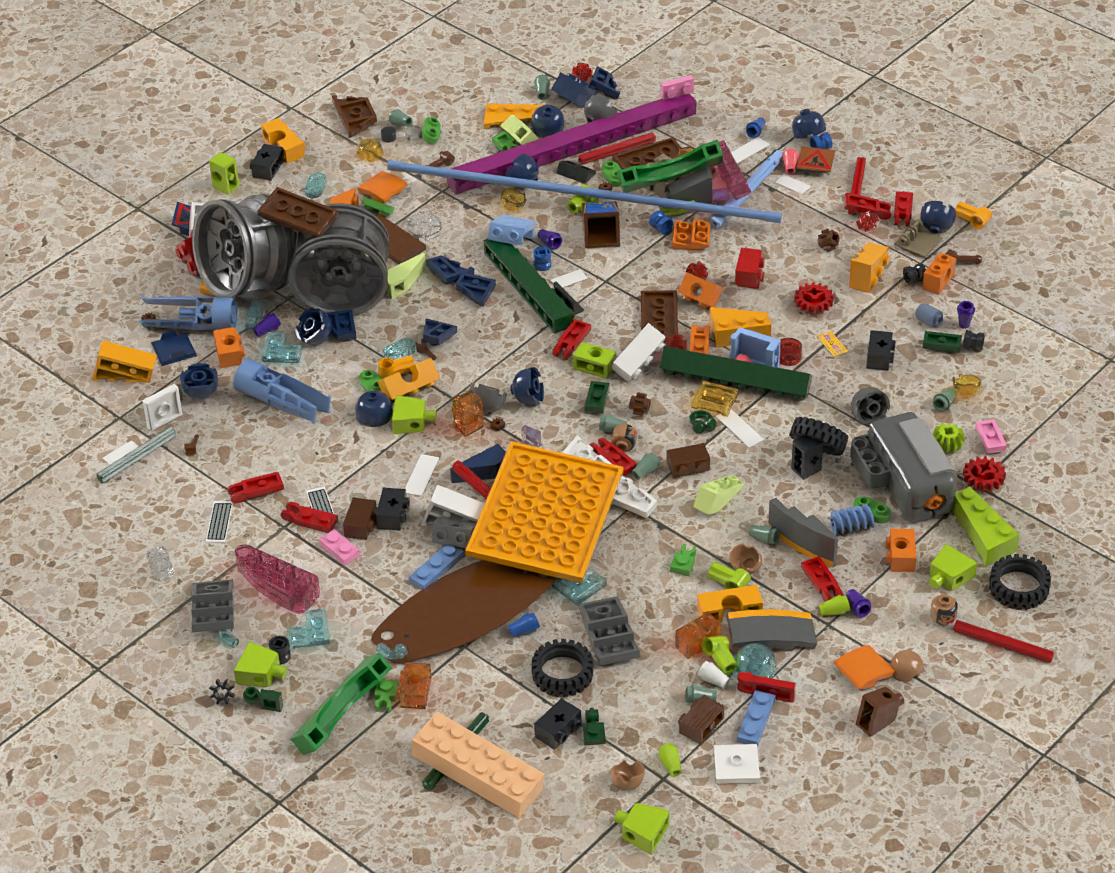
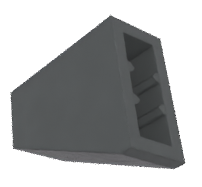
[665,167,712,204]

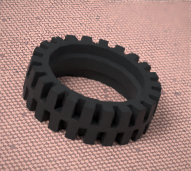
[789,417,849,456]
[989,554,1051,610]
[531,639,594,697]

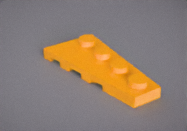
[484,103,546,129]

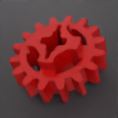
[794,282,834,315]
[963,456,1006,492]

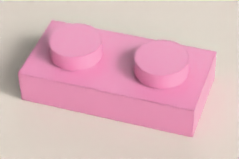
[661,75,694,100]
[975,419,1007,454]
[319,529,360,565]

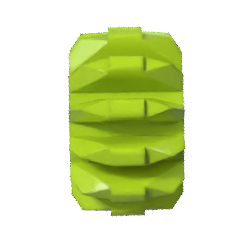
[933,422,965,454]

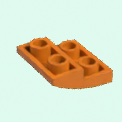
[357,171,408,203]
[671,219,711,250]
[834,645,895,690]

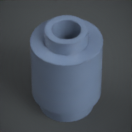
[915,304,943,328]

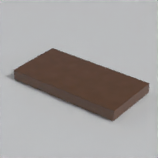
[612,137,686,169]
[257,187,339,238]
[376,214,426,265]
[641,290,678,343]

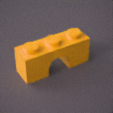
[261,118,305,164]
[377,358,440,403]
[697,585,763,626]

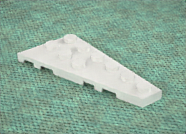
[562,435,657,518]

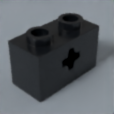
[250,144,284,181]
[866,330,896,371]
[791,436,824,480]
[376,487,410,531]
[534,698,582,750]

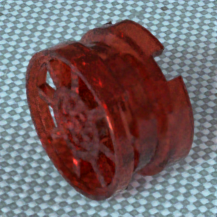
[780,338,802,366]

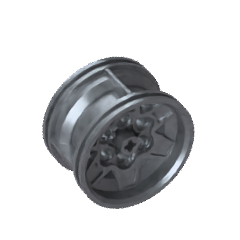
[192,194,296,297]
[288,203,389,316]

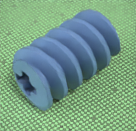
[830,504,875,535]

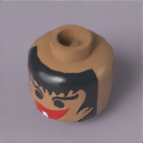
[611,423,637,452]
[930,595,958,625]

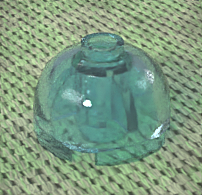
[735,643,776,678]

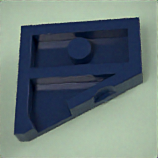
[589,66,620,99]
[426,255,475,284]
[326,309,357,341]
[423,319,457,346]

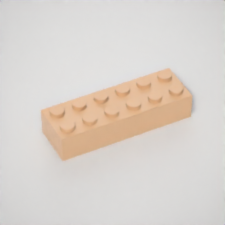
[411,712,545,818]

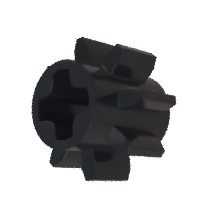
[209,679,235,705]

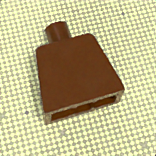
[856,687,904,737]

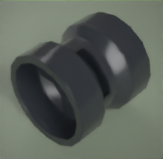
[903,263,926,284]
[963,330,985,351]
[268,635,291,665]

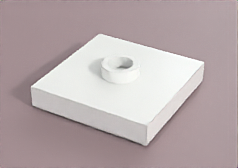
[142,384,183,431]
[714,744,760,784]

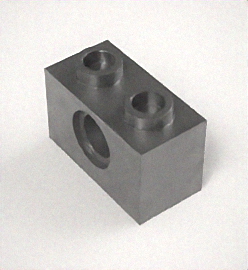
[432,516,477,548]

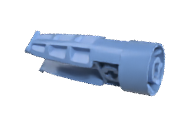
[139,296,237,330]
[233,358,331,424]

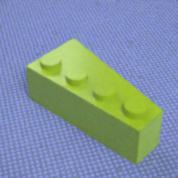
[952,487,1020,567]

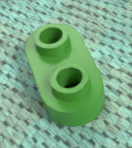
[422,117,441,144]
[602,161,622,187]
[361,197,394,216]
[359,370,382,392]
[853,496,891,523]

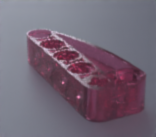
[715,140,752,200]
[235,544,320,614]

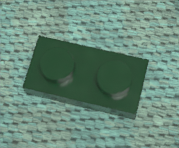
[923,331,962,353]
[584,381,610,414]

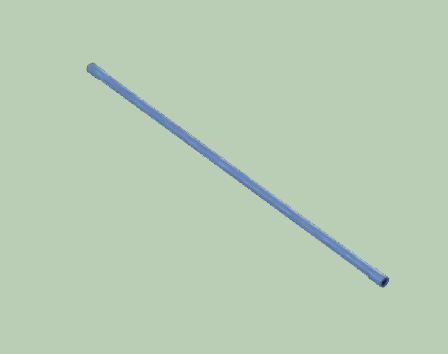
[387,160,782,224]

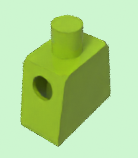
[392,396,437,434]
[929,544,977,591]
[234,642,287,687]
[614,803,670,855]

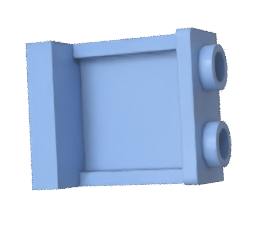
[488,214,536,245]
[729,327,781,368]

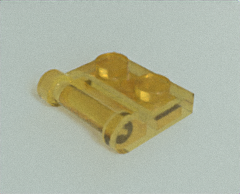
[691,381,739,417]

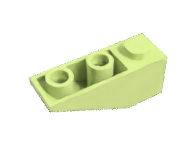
[500,114,538,145]
[385,253,426,299]
[693,475,745,515]

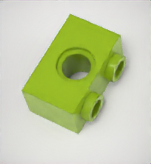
[209,152,239,195]
[573,342,616,379]

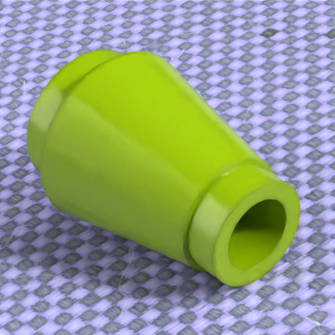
[818,595,850,616]
[658,743,682,777]

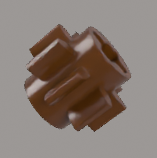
[817,229,840,251]
[629,392,651,416]

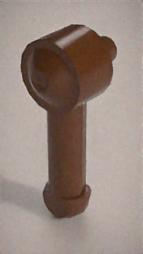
[424,151,455,167]
[945,249,982,265]

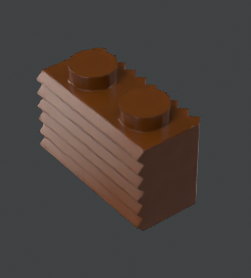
[666,443,710,478]
[343,497,378,540]
[678,695,725,744]

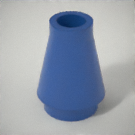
[746,117,766,138]
[508,613,540,637]

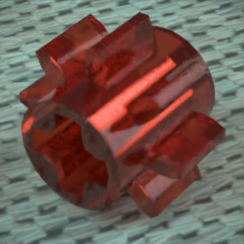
[572,63,593,82]
[856,211,879,232]
[686,261,708,280]
[666,334,687,350]

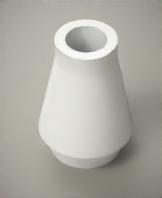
[697,661,730,689]

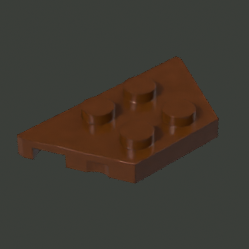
[332,95,377,138]

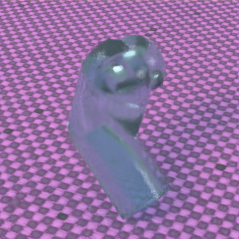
[219,629,239,648]
[376,643,407,660]

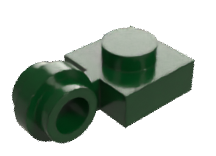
[243,687,283,712]
[582,707,606,746]

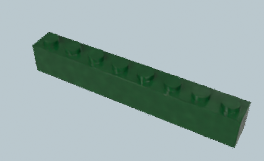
[483,238,575,334]
[659,346,812,400]

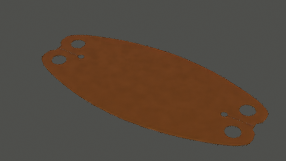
[371,560,557,663]

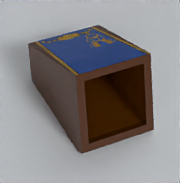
[582,201,620,248]

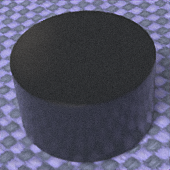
[381,127,396,143]

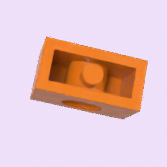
[923,253,956,295]
[678,272,723,309]
[213,327,245,368]
[885,528,916,572]

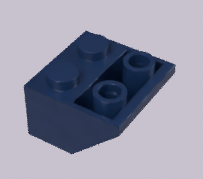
[551,72,598,107]

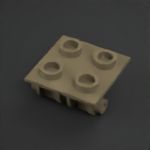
[894,219,943,257]

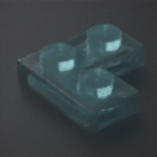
[262,332,302,363]
[551,570,607,606]
[286,608,330,649]

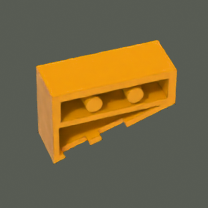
[849,242,890,293]
[709,307,771,348]
[92,340,157,383]

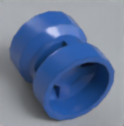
[810,132,833,149]
[649,210,674,234]
[534,246,551,271]

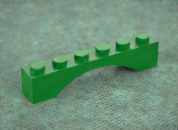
[618,140,723,193]
[290,652,392,755]

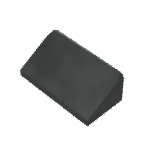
[557,160,596,184]
[554,281,584,315]

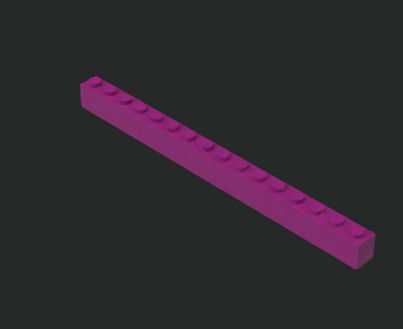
[447,93,697,195]

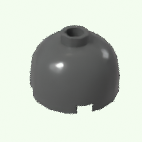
[584,93,617,123]
[468,382,507,415]
[851,387,890,426]

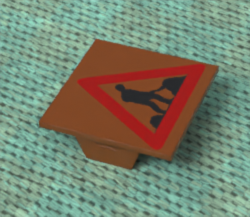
[796,146,836,173]

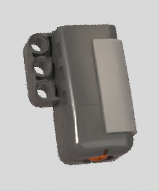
[850,412,957,522]

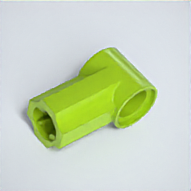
[566,184,599,214]
[707,562,751,589]
[702,636,738,675]

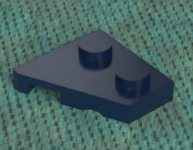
[456,272,496,307]

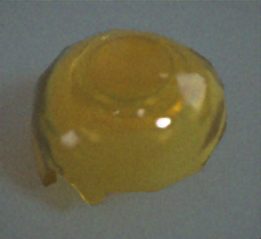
[356,138,384,162]
[500,188,527,212]
[952,374,982,398]

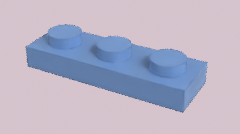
[409,545,464,589]
[737,690,776,747]

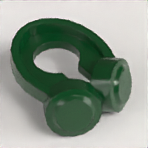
[689,410,717,434]

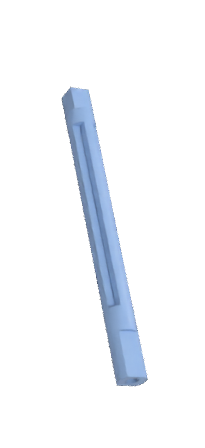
[709,150,784,229]

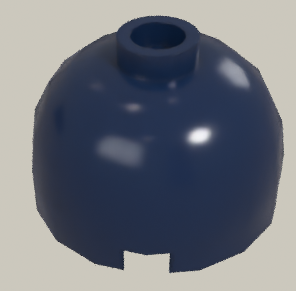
[531,105,564,138]
[792,109,826,139]
[505,154,539,189]
[920,201,957,234]
[295,307,332,345]
[180,363,218,399]
[510,367,544,405]
[355,390,393,427]

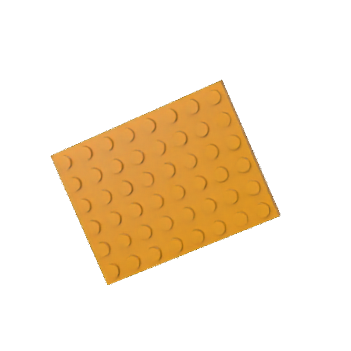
[465,441,624,583]

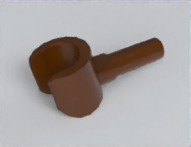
[415,339,436,360]
[184,435,199,455]

